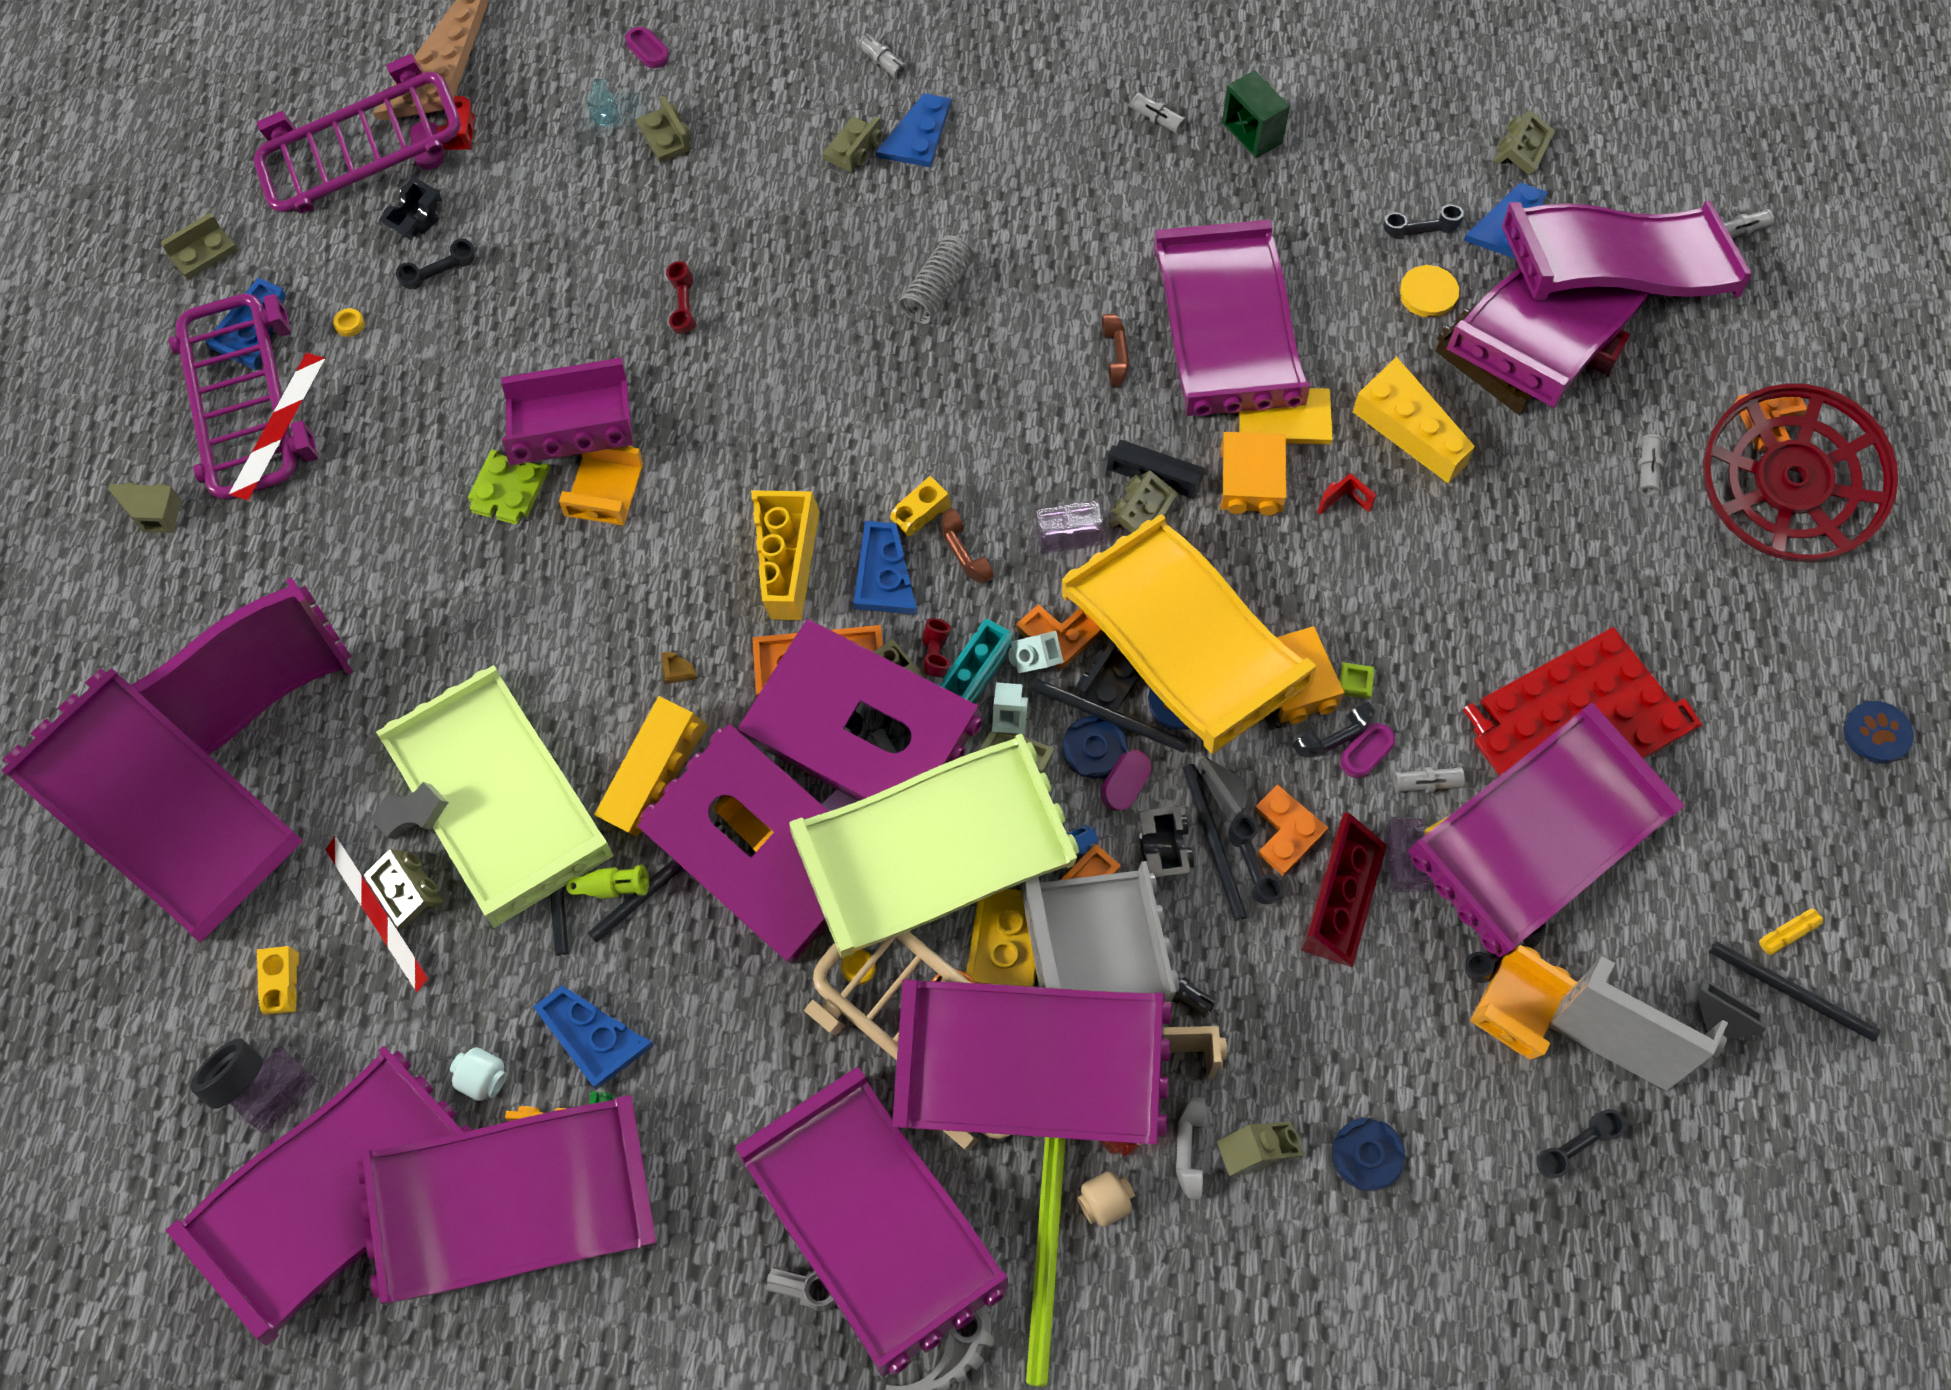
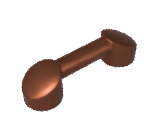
[1102,313,1130,387]
[942,508,994,583]

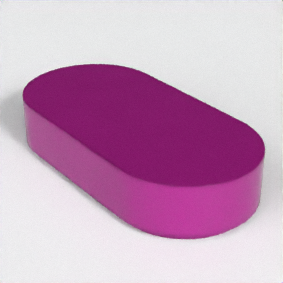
[625,27,669,68]
[410,121,444,170]
[1340,723,1395,778]
[1100,750,1151,811]

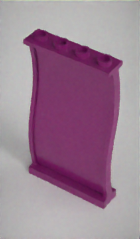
[1502,201,1751,300]
[1153,220,1310,416]
[1447,267,1652,408]
[131,577,354,755]
[1,668,303,943]
[1407,703,1685,958]
[892,979,1172,1145]
[165,1046,472,1346]
[735,1066,1008,1378]
[357,1095,657,1306]

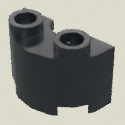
[378,176,442,240]
[1138,806,1194,877]

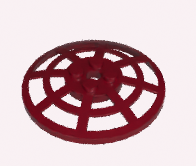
[1703,383,1898,562]

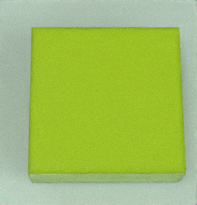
[1339,662,1374,699]

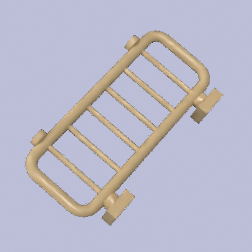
[804,931,1010,1151]

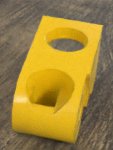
[890,476,952,537]
[257,946,299,1016]

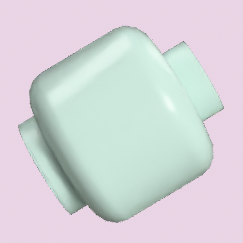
[450,1047,507,1101]

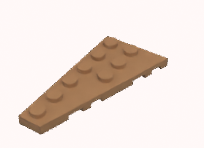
[373,0,489,120]

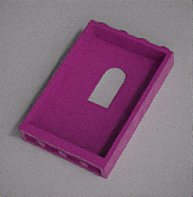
[737,619,983,801]
[637,724,829,964]

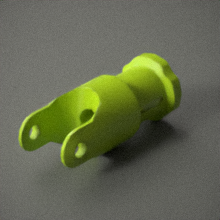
[566,865,649,899]

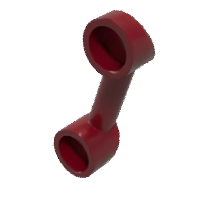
[666,261,697,334]
[921,618,951,678]

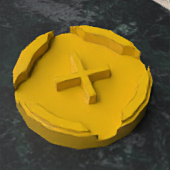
[1400,265,1459,317]

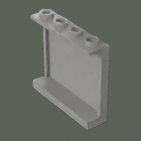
[1021,861,1179,1002]
[1549,956,1728,1091]

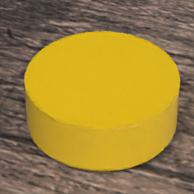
[333,308,365,337]
[841,949,876,985]

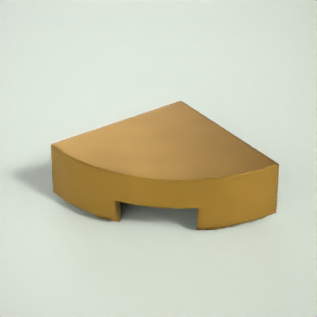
[661,652,697,684]

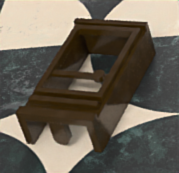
[1435,301,1537,416]

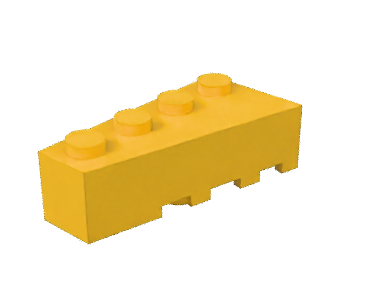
[1353,357,1475,483]
[751,490,820,620]
[594,696,709,837]

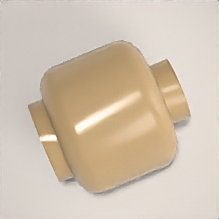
[1078,1171,1135,1227]

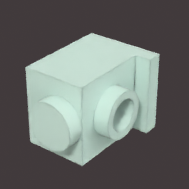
[1008,631,1064,673]
[992,682,1028,734]

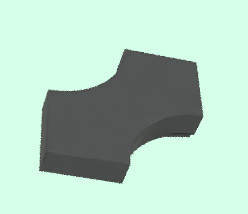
[371,782,449,840]

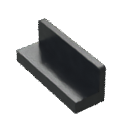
[1107,440,1205,499]

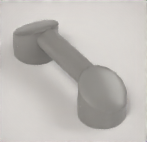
[1176,1097,1205,1200]

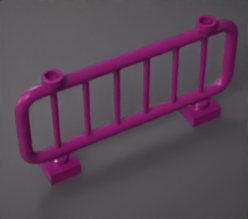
[254,53,461,214]
[168,294,318,499]

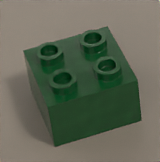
[1222,70,1290,158]

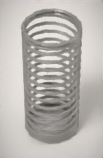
[899,235,974,324]

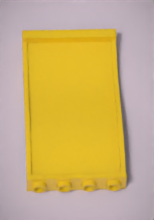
[1062,514,1316,755]

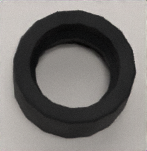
[190,1038,263,1109]

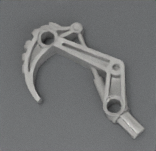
[766,1268,995,1390]

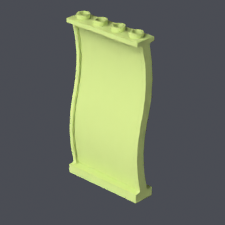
[376,665,614,928]
[789,733,1079,958]

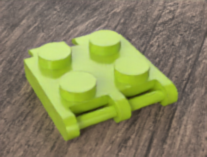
[468,449,551,525]

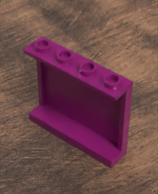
[501,358,634,466]

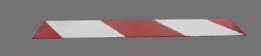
[229,352,326,501]
[325,835,428,992]

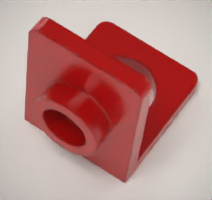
[1317,473,1377,515]

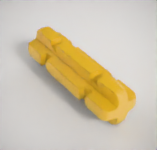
[1759,908,1823,955]

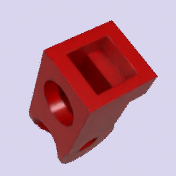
[438,96,475,150]

